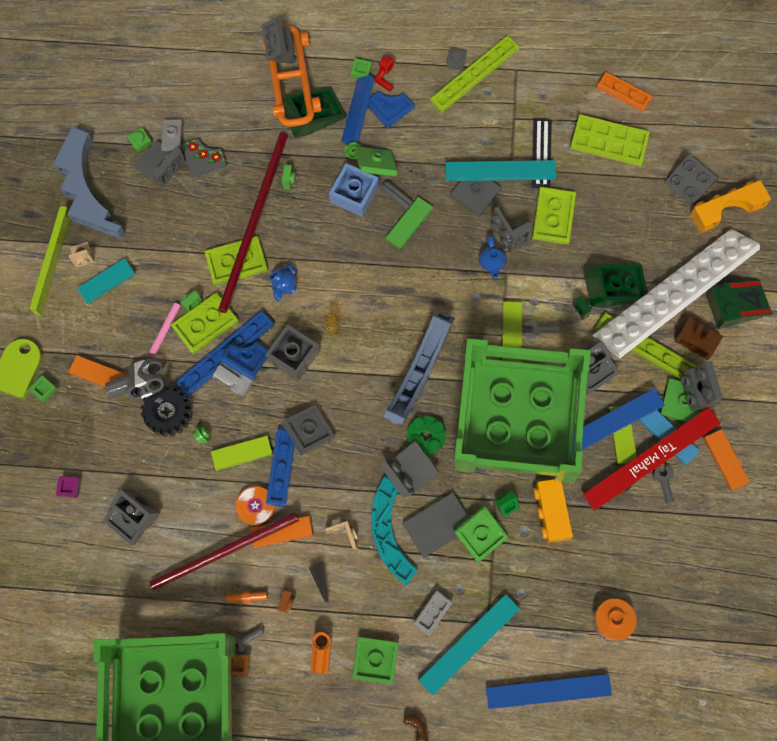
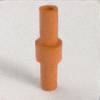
[226,591,267,603]

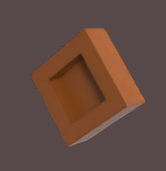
[277,590,295,613]
[231,654,250,676]

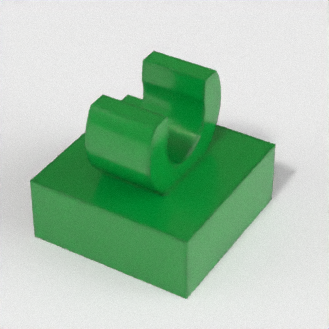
[495,491,520,518]

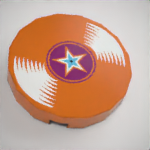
[236,486,275,526]

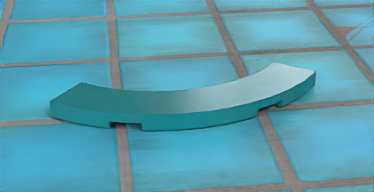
[371,476,418,586]

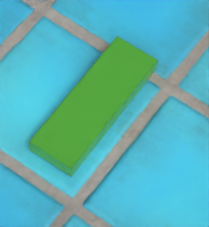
[386,197,433,250]

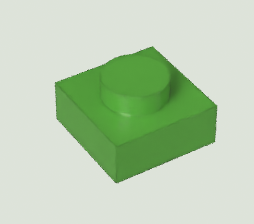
[350,58,372,79]
[127,127,153,153]
[282,165,296,190]
[181,290,203,312]
[29,376,57,403]

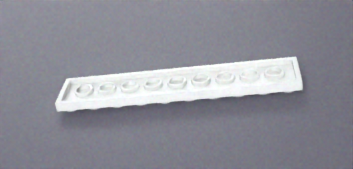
[593,229,760,358]

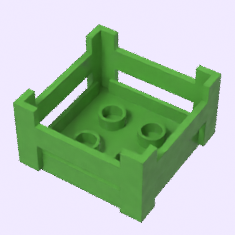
[455,338,591,483]
[93,633,235,741]

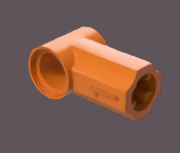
[310,632,332,674]

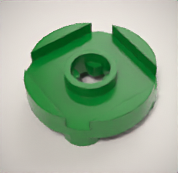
[407,416,446,456]

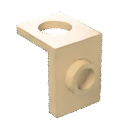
[69,242,94,268]
[325,521,358,550]

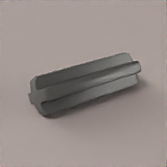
[382,181,413,210]

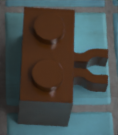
[675,317,723,360]

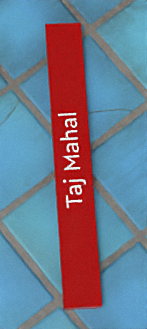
[582,408,721,511]

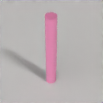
[149,303,181,356]

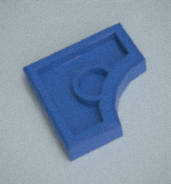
[367,91,415,129]
[219,342,268,380]

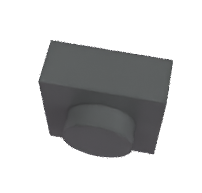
[446,48,467,70]

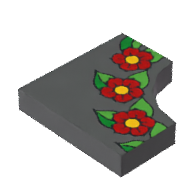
[181,139,227,178]

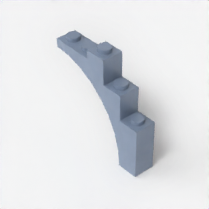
[384,310,455,425]

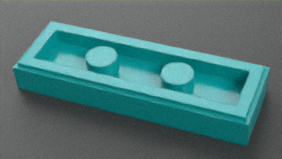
[77,258,136,304]

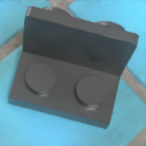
[262,18,295,64]
[134,141,185,188]
[665,154,720,205]
[491,207,533,252]
[380,442,439,498]

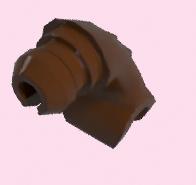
[403,714,429,741]

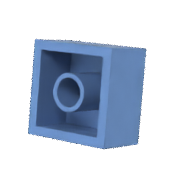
[329,163,379,217]

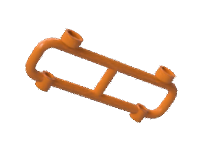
[262,25,321,127]

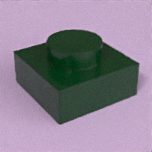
[573,295,592,320]

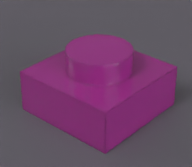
[56,476,80,498]

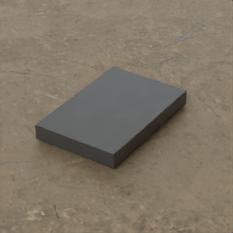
[402,493,469,558]

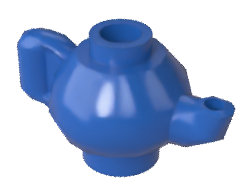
[479,236,507,279]
[269,263,298,302]

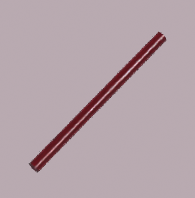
[150,512,299,590]

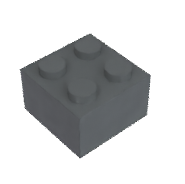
[265,324,320,382]

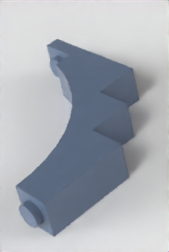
[53,127,125,239]

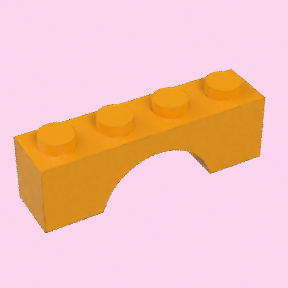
[690,180,771,233]

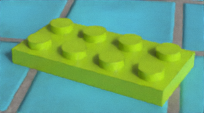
[570,114,650,167]

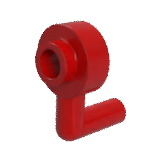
[374,55,396,92]

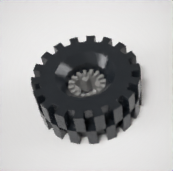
[141,386,193,437]

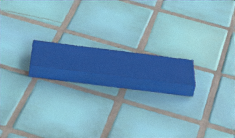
[341,75,374,144]
[266,428,295,507]

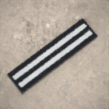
[532,119,552,188]

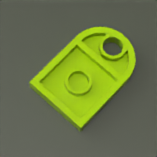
[0,339,42,400]

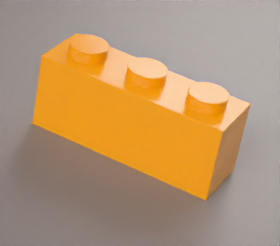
[533,479,573,544]

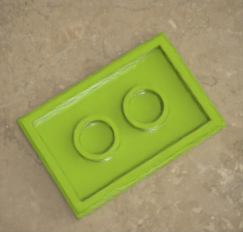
[532,187,576,245]
[204,236,268,286]
[170,292,239,355]

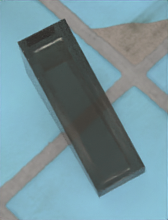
[309,561,329,603]

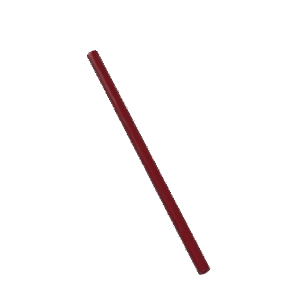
[218,133,288,313]

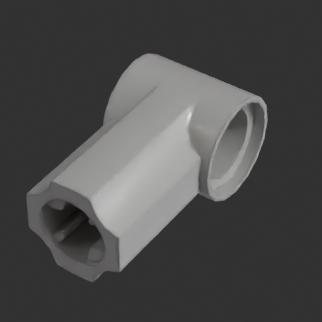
[212,362,254,397]

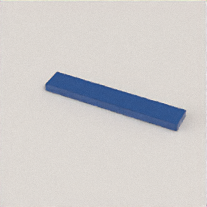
[174,310,275,398]
[572,388,665,456]
[486,674,612,709]

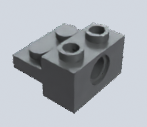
[583,341,620,395]
[681,361,723,411]
[103,489,160,545]

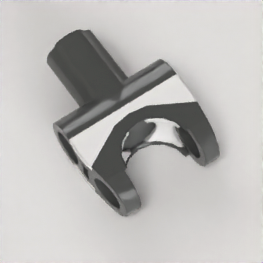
[105,358,164,400]

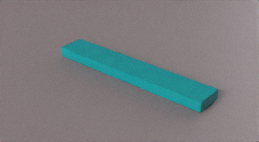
[445,160,556,181]
[418,594,520,696]

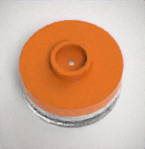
[593,599,637,643]

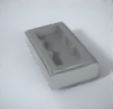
[161,119,183,151]
[413,590,453,636]

